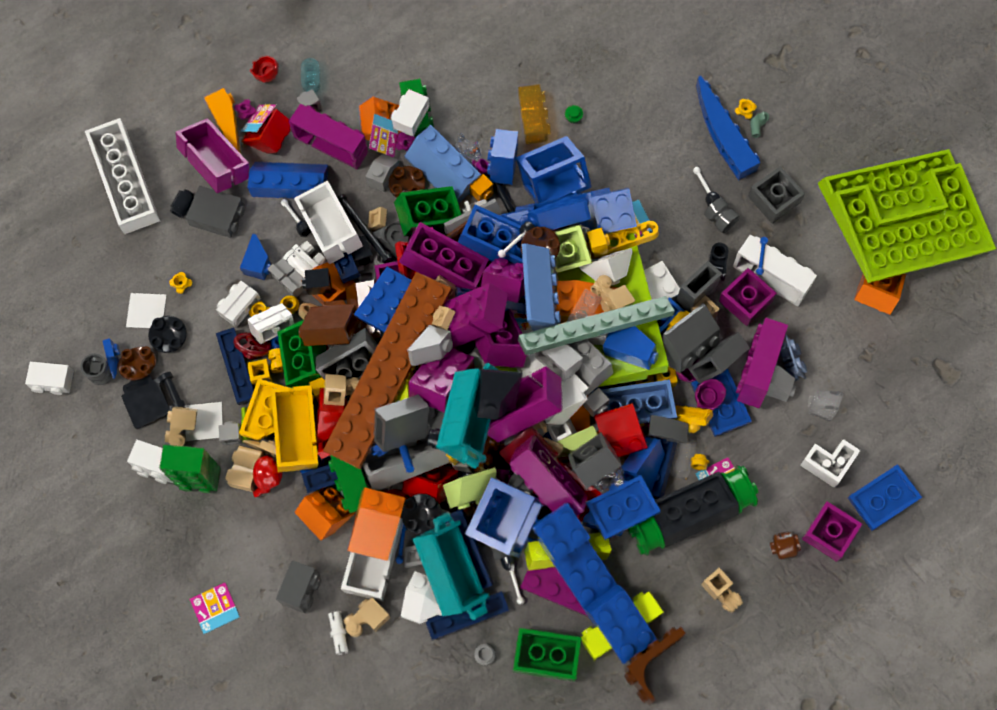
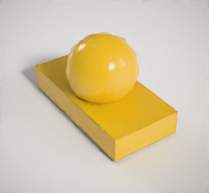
[675,405,713,433]

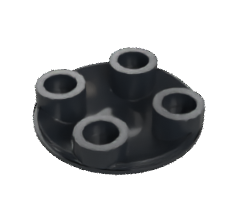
[148,316,187,353]
[401,494,441,535]

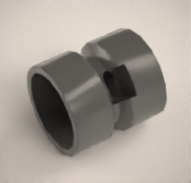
[704,197,740,233]
[81,353,112,385]

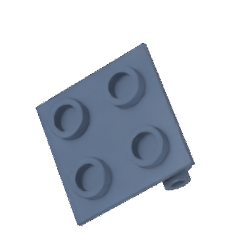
[780,335,808,381]

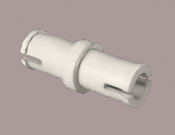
[328,611,349,655]

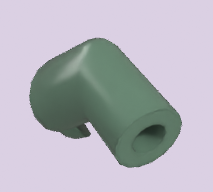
[750,112,769,138]

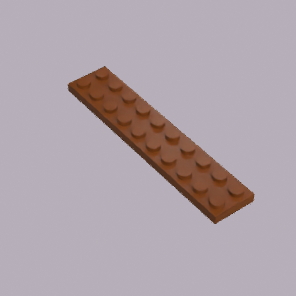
[323,272,453,469]

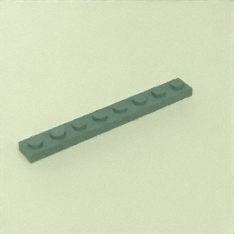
[518,296,675,355]

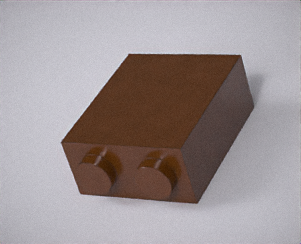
[299,304,360,346]

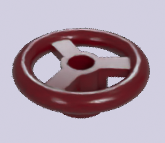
[233,332,272,359]

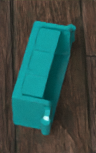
[436,363,498,468]
[413,513,489,620]

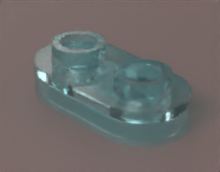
[301,58,320,93]

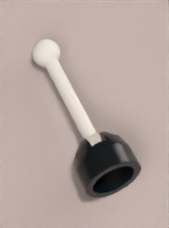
[693,167,721,207]
[281,199,312,237]
[498,221,535,258]
[500,556,525,605]

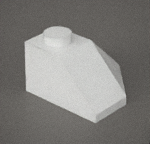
[579,248,633,286]
[401,572,442,624]

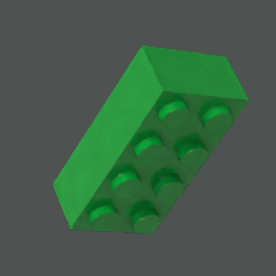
[159,445,221,493]

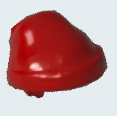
[253,456,283,497]

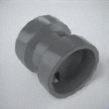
[508,473,534,495]

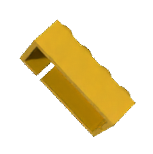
[271,385,318,472]

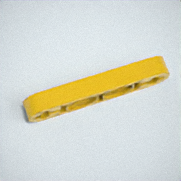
[587,221,659,259]

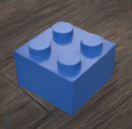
[487,129,518,185]

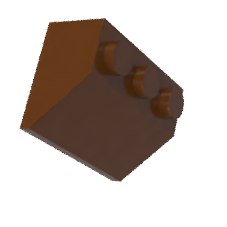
[345,280,384,342]

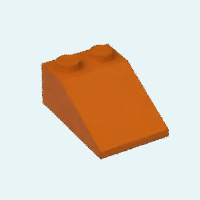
[854,274,906,315]
[557,280,618,324]
[347,488,405,561]

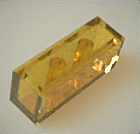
[518,84,551,145]

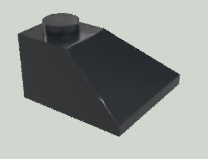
[474,369,522,419]

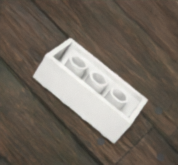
[516,353,588,424]

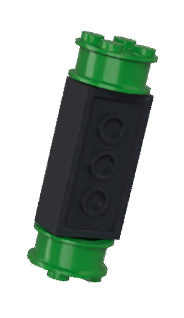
[627,465,759,556]

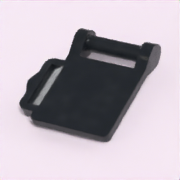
[121,372,186,429]

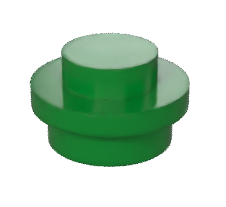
[565,105,583,123]

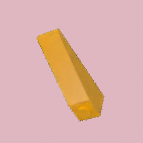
[204,88,241,154]

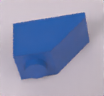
[240,234,272,280]

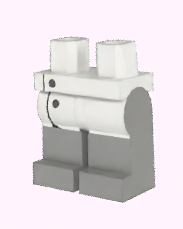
[267,241,327,298]

